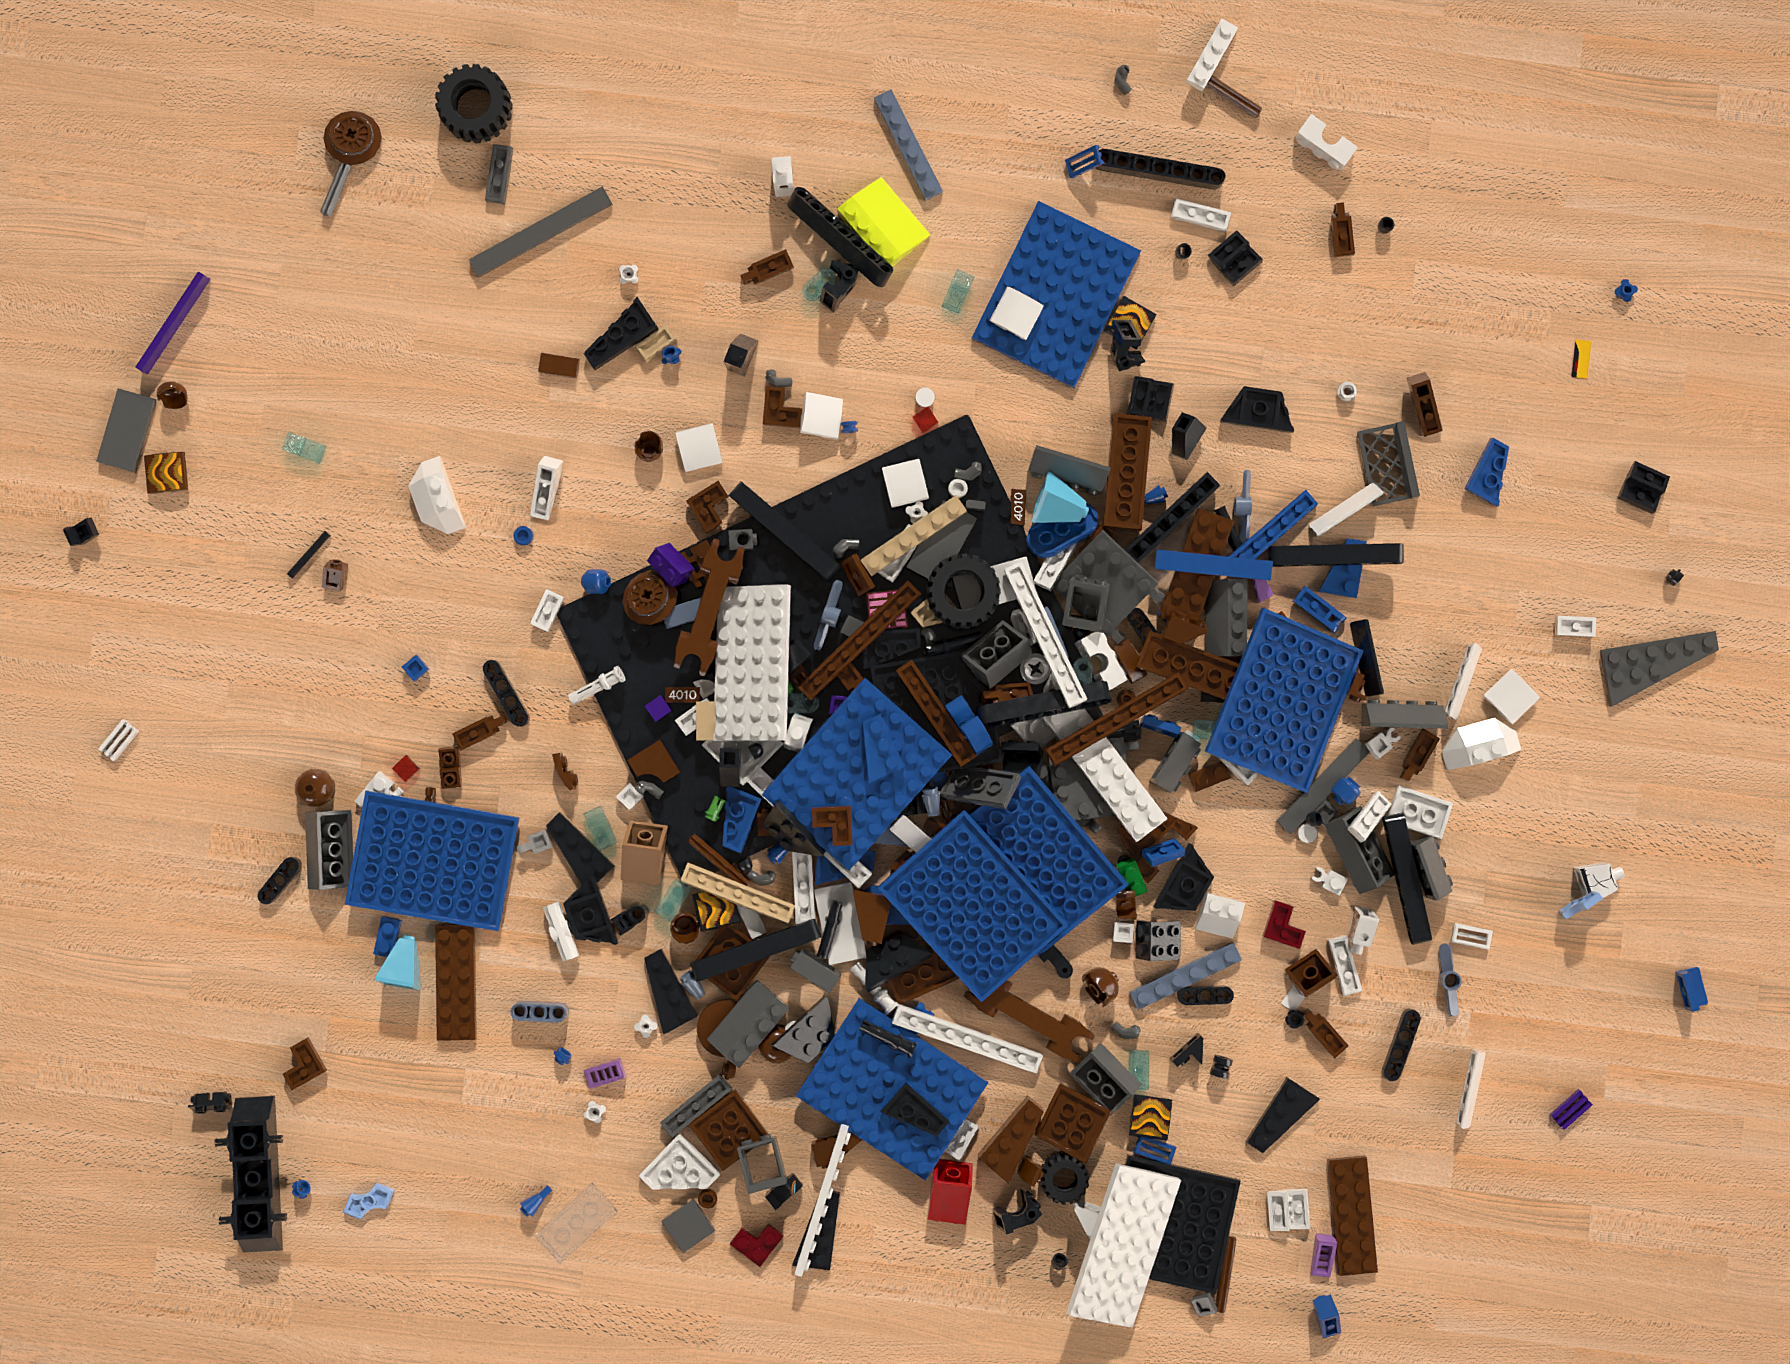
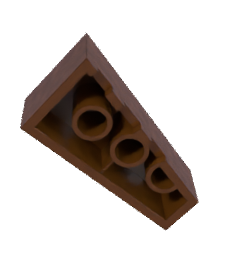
[978,1095,1044,1184]

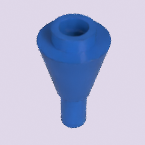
[1144,485,1168,505]
[766,844,788,864]
[520,1185,553,1217]

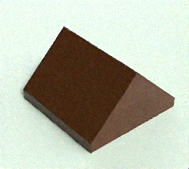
[1285,949,1338,998]

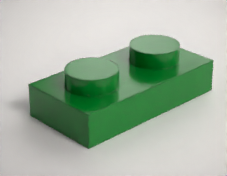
[1116,857,1148,897]

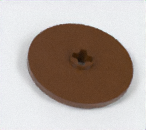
[697,999,737,1057]

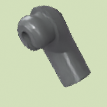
[1114,65,1132,95]
[765,369,793,387]
[954,462,982,481]
[833,539,859,559]
[920,628,937,656]
[635,781,664,799]
[746,869,776,886]
[1111,1021,1141,1039]

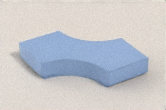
[1559,891,1603,919]
[343,1183,395,1220]

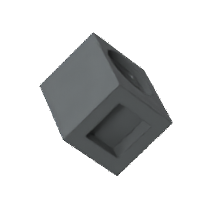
[729,529,757,551]

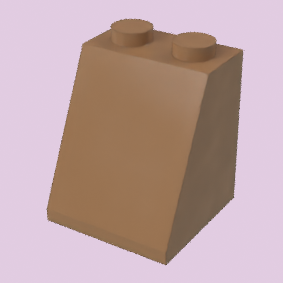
[620,820,668,885]

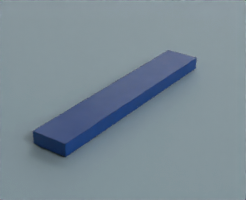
[1228,490,1318,578]
[1154,549,1273,580]

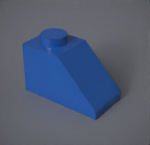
[1312,1294,1341,1339]

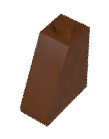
[853,888,891,946]

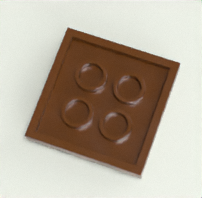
[695,924,770,1001]
[1035,1083,1112,1164]
[689,1089,769,1171]

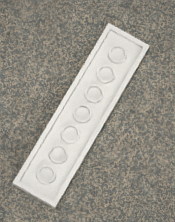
[1043,709,1167,842]

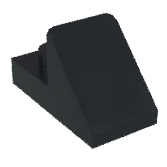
[1170,1033,1204,1067]

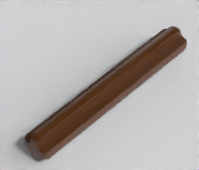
[1206,75,1262,117]
[688,834,750,886]
[1215,1236,1237,1313]

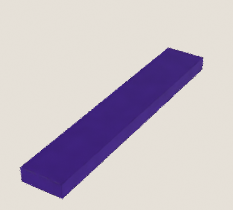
[135,272,211,374]

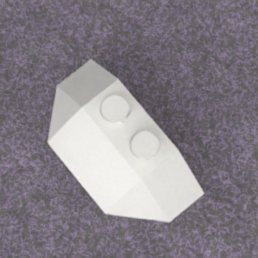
[408,456,466,534]
[1442,718,1521,770]

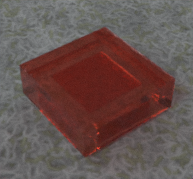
[912,407,939,434]
[392,755,420,782]

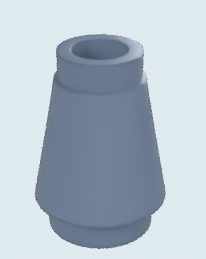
[921,787,940,816]
[679,970,705,1000]

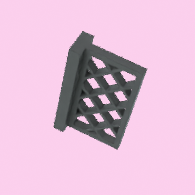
[1357,421,1420,507]

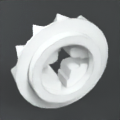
[1020,653,1051,684]

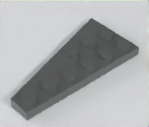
[1600,631,1719,706]

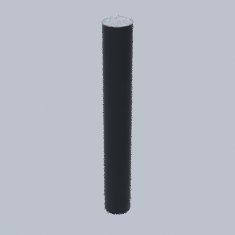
[287,531,331,578]

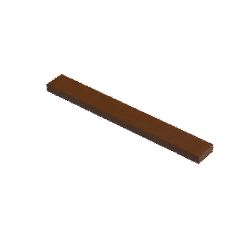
[797,581,922,702]
[1045,672,1188,767]

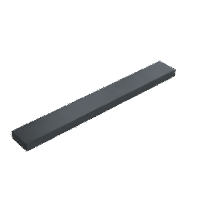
[469,186,613,277]

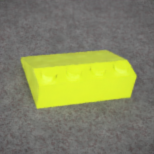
[837,177,930,267]

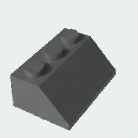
[961,621,1032,689]
[1149,732,1201,793]
[1411,836,1453,901]
[1069,1043,1142,1116]

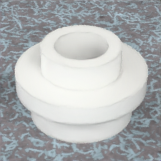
[1337,382,1357,401]

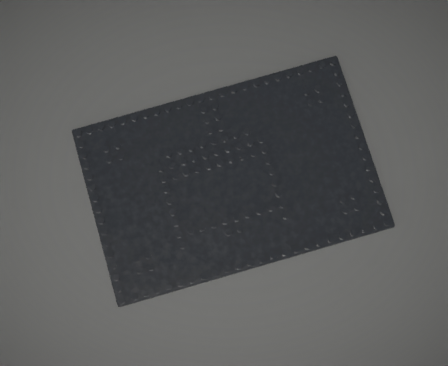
[557,415,1096,886]

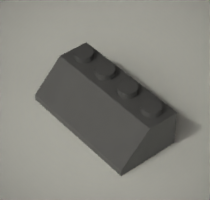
[1027,445,1111,496]
[1205,579,1247,657]
[1361,700,1448,729]
[1325,806,1394,894]
[305,810,353,890]
[707,980,790,1068]

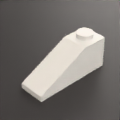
[530,456,563,520]

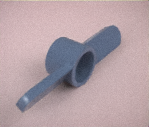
[1233,470,1252,543]
[814,580,843,651]
[1438,943,1462,1016]

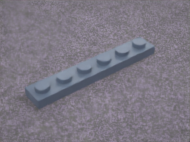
[874,89,943,201]
[1129,942,1242,1010]

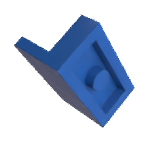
[1675,967,1708,1012]

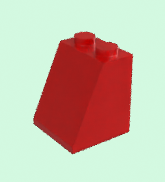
[927,1159,973,1225]

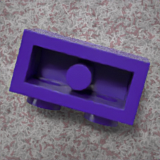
[647,543,695,587]

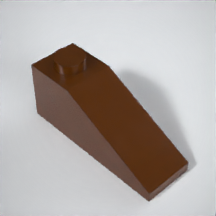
[1407,372,1443,437]
[811,1132,862,1169]

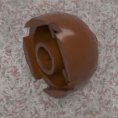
[294,769,335,807]
[1082,967,1119,1007]
[758,1024,792,1063]

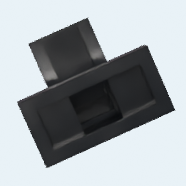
[819,259,858,313]
[1110,320,1145,372]
[992,1189,1042,1235]

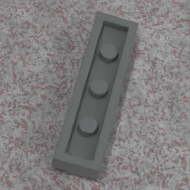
[660,1073,732,1138]

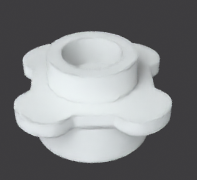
[619,265,639,284]
[906,501,928,524]
[634,1015,657,1038]
[584,1101,606,1123]

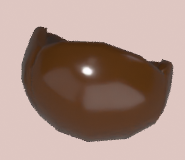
[157,381,188,409]
[634,430,663,462]
[670,912,700,944]

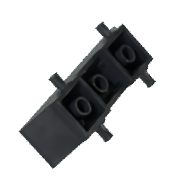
[214,1095,287,1253]

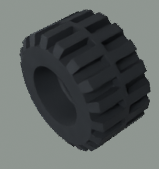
[1040,1151,1089,1205]

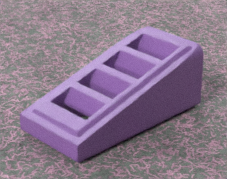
[1252,579,1273,603]
[584,1058,626,1089]
[1311,1234,1337,1278]

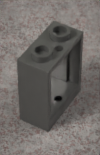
[1062,575,1110,632]
[790,947,841,993]
[737,1134,788,1194]

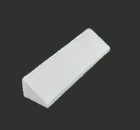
[1309,483,1383,537]
[1445,643,1482,720]
[889,814,931,852]
[1456,1049,1486,1129]

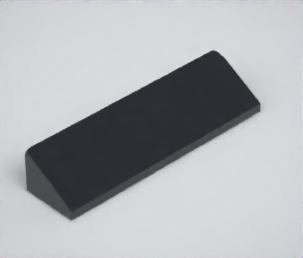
[1350,619,1384,697]

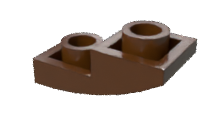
[1112,639,1147,684]
[438,746,462,789]
[552,753,578,790]
[1017,1155,1043,1187]

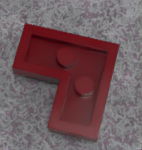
[1262,900,1306,949]
[730,1223,784,1267]

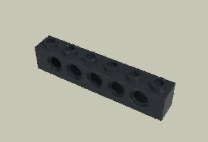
[1124,472,1221,563]

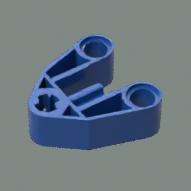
[945,695,993,755]

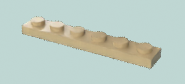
[861,495,967,577]
[680,863,795,925]

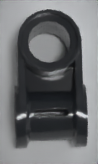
[610,903,649,936]

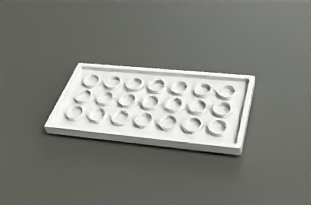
[713,585,791,741]
[1066,1163,1181,1328]

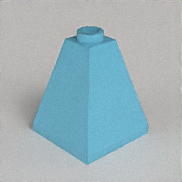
[1031,471,1089,523]
[375,935,421,991]

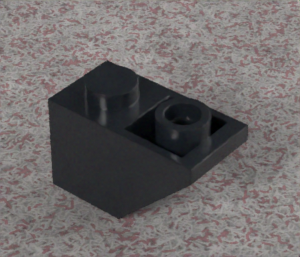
[1172,412,1207,460]
[719,748,741,787]

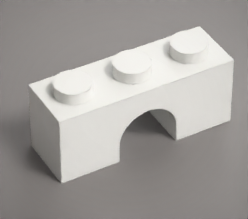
[1294,114,1358,171]
[1075,632,1128,690]

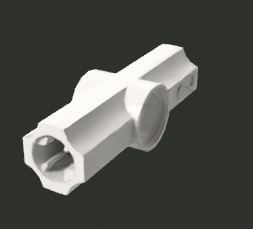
[543,901,579,961]

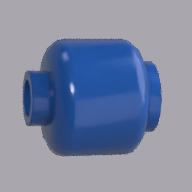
[581,569,611,594]
[1331,777,1361,805]

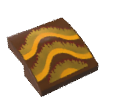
[144,452,188,494]

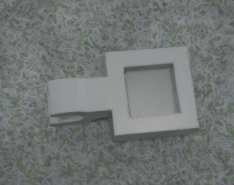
[517,829,553,854]

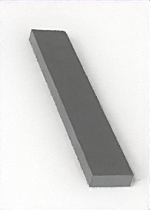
[1276,738,1370,834]

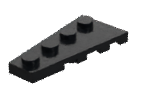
[583,297,659,371]
[546,812,615,884]
[644,948,698,1035]
[1246,1077,1320,1153]
[792,1191,840,1270]

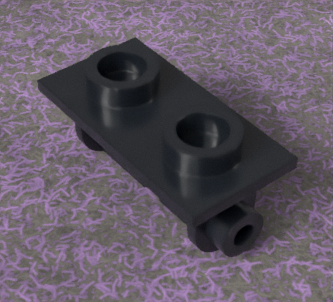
[1106,720,1142,741]
[188,1091,233,1114]

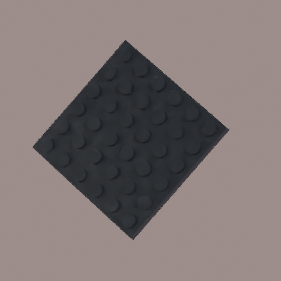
[870,651,1003,772]
[1125,1154,1241,1294]

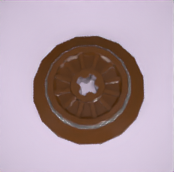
[323,111,382,165]
[623,570,678,625]

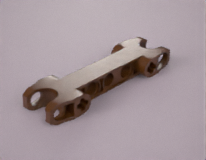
[674,539,745,676]
[964,980,1095,1063]

